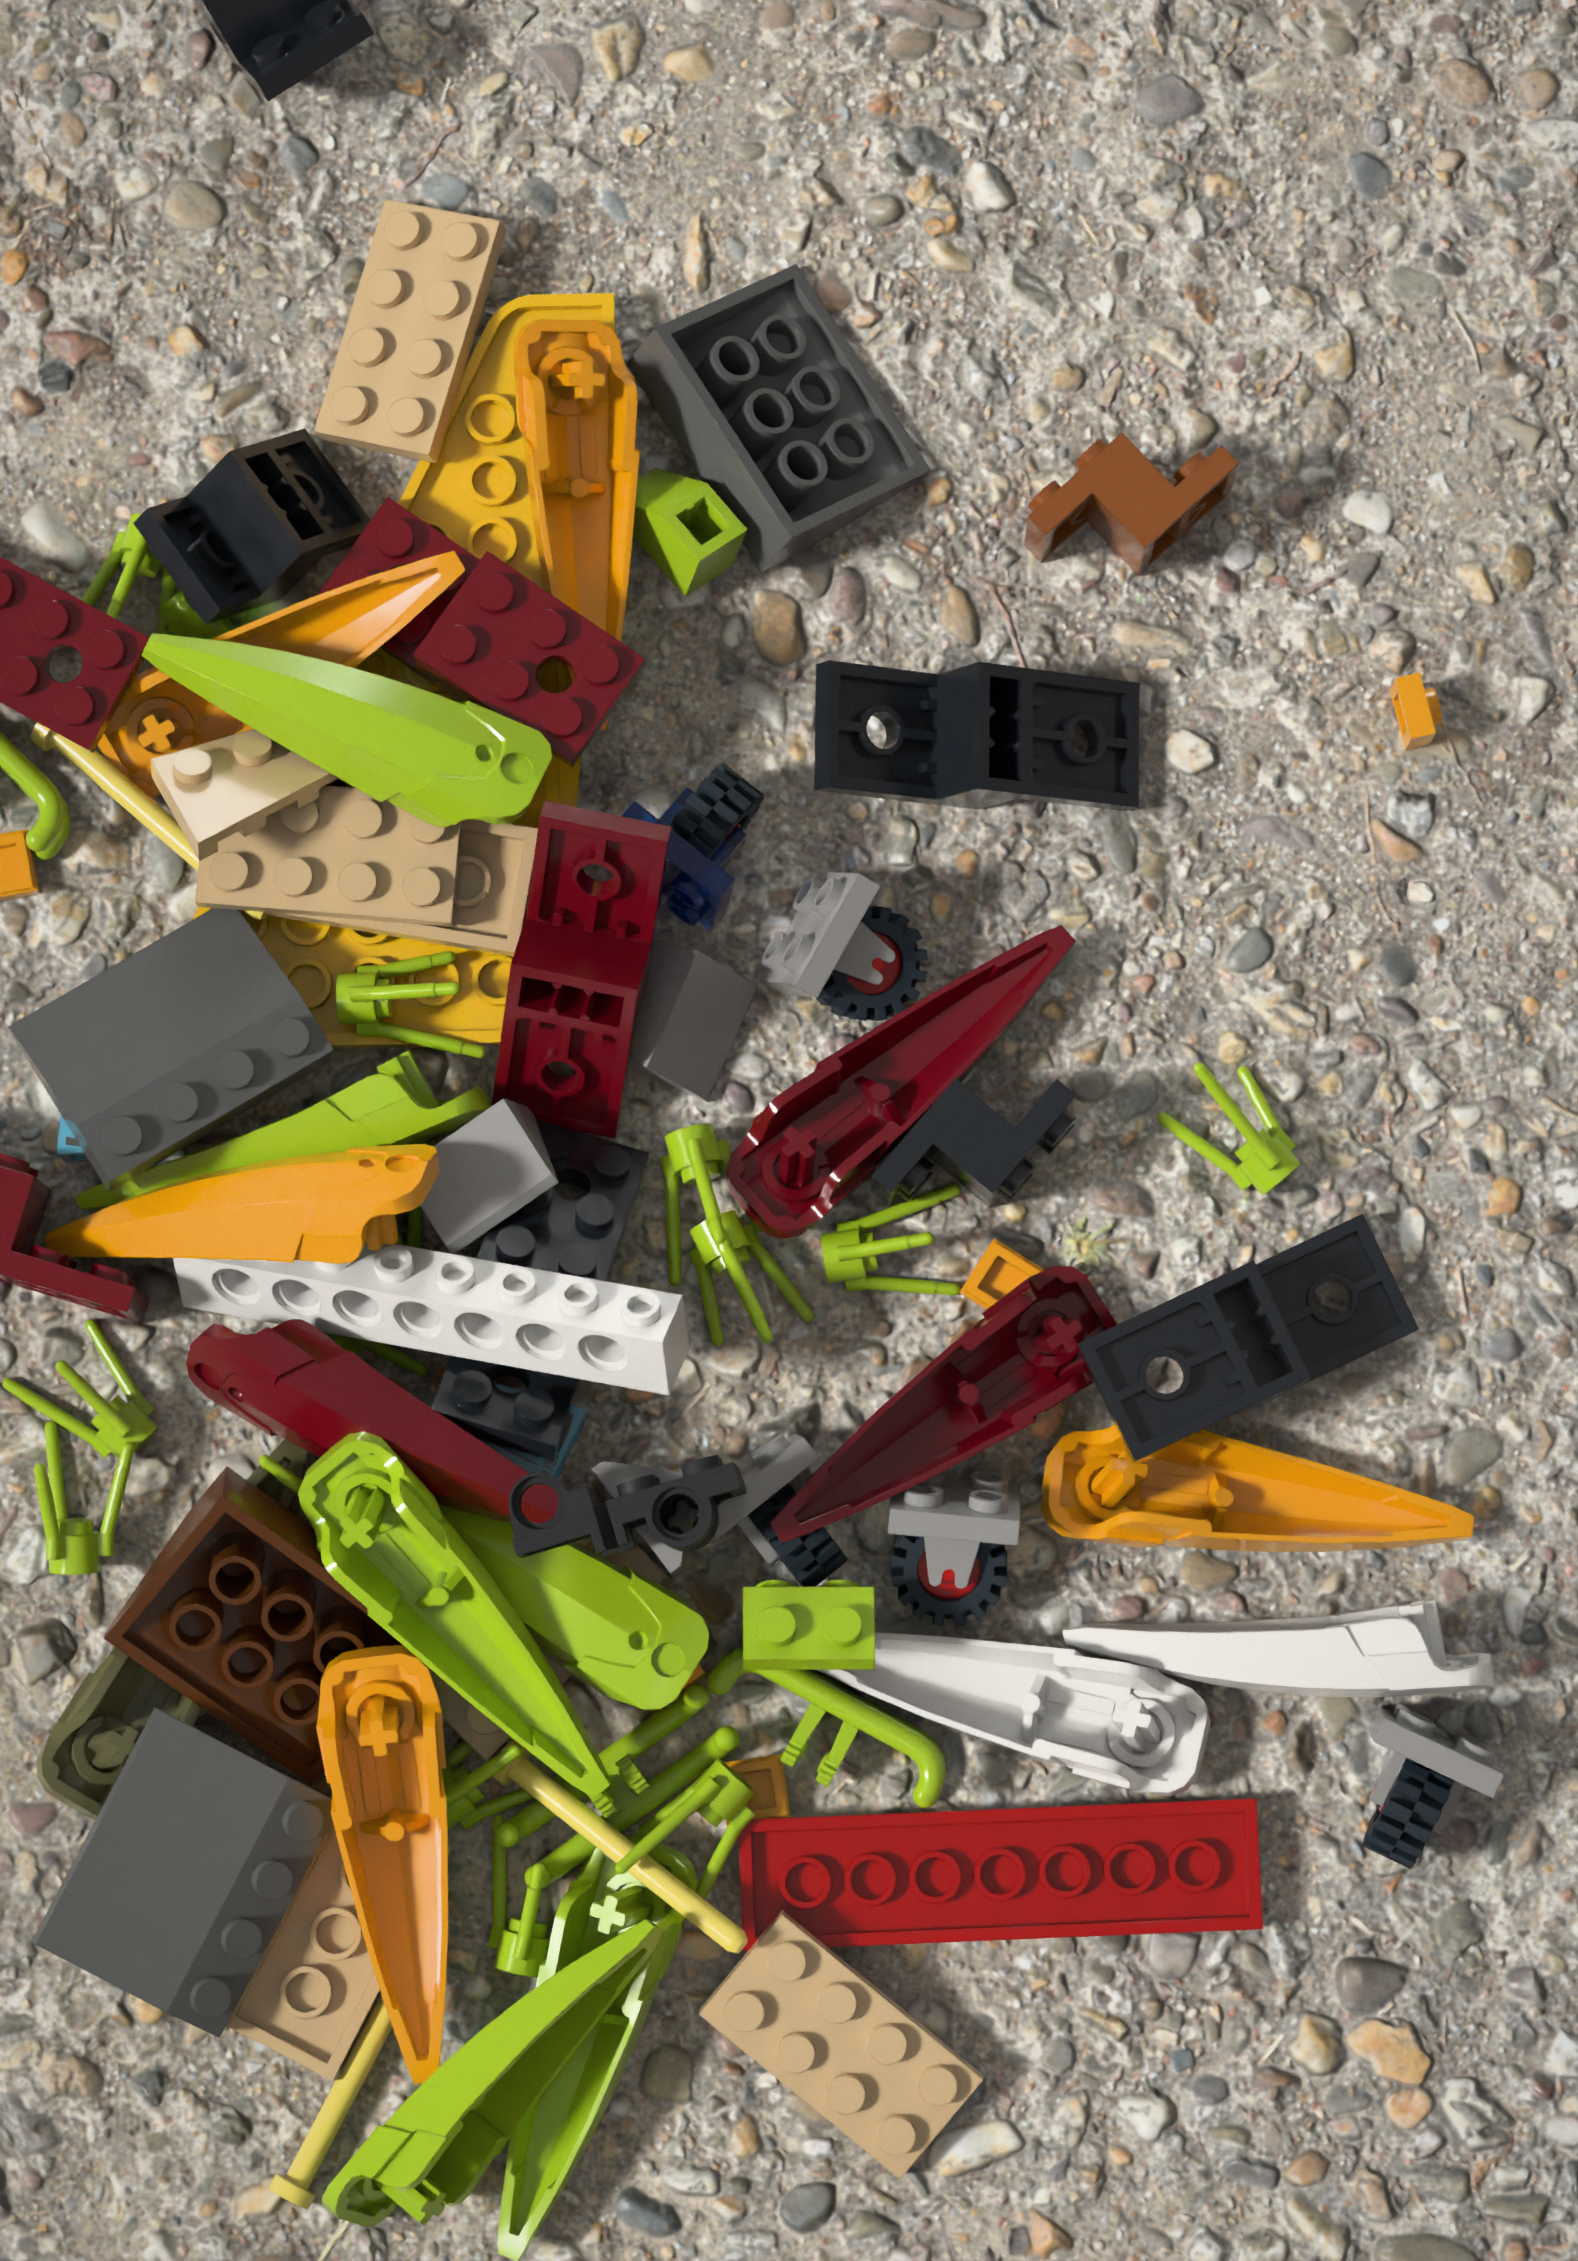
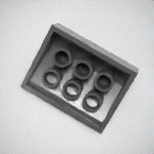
[626,264,931,572]
[8,908,334,1192]
[31,1707,333,2038]

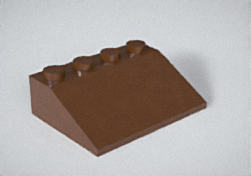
[104,1466,402,1785]

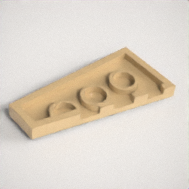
[151,729,345,861]

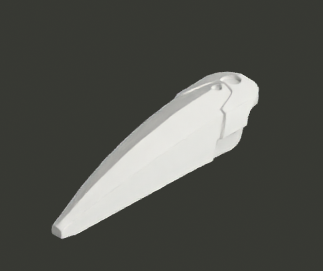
[1062,1600,1495,1698]
[817,1633,1211,1796]

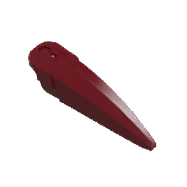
[726,925,1076,1239]
[769,1266,1117,1543]
[186,1319,559,1523]

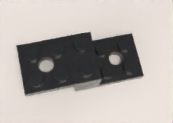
[814,660,1140,811]
[432,1120,649,1460]
[1077,1214,1419,1463]

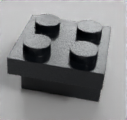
[194,0,374,101]
[133,428,371,625]
[870,1078,1077,1208]

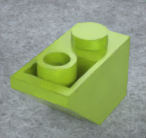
[633,468,747,597]

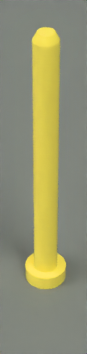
[30,723,268,920]
[492,1740,748,1953]
[268,1995,393,2210]

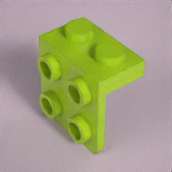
[742,1580,875,1670]

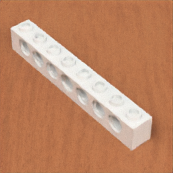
[173,1243,689,1395]

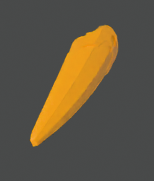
[514,319,640,730]
[98,551,465,797]
[45,1144,440,1264]
[1041,1424,1474,1552]
[316,1645,448,2084]

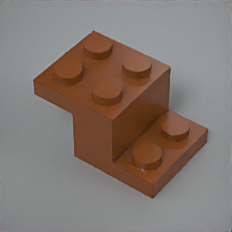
[1024,433,1239,576]

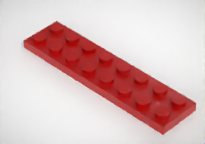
[738,1798,1263,1951]

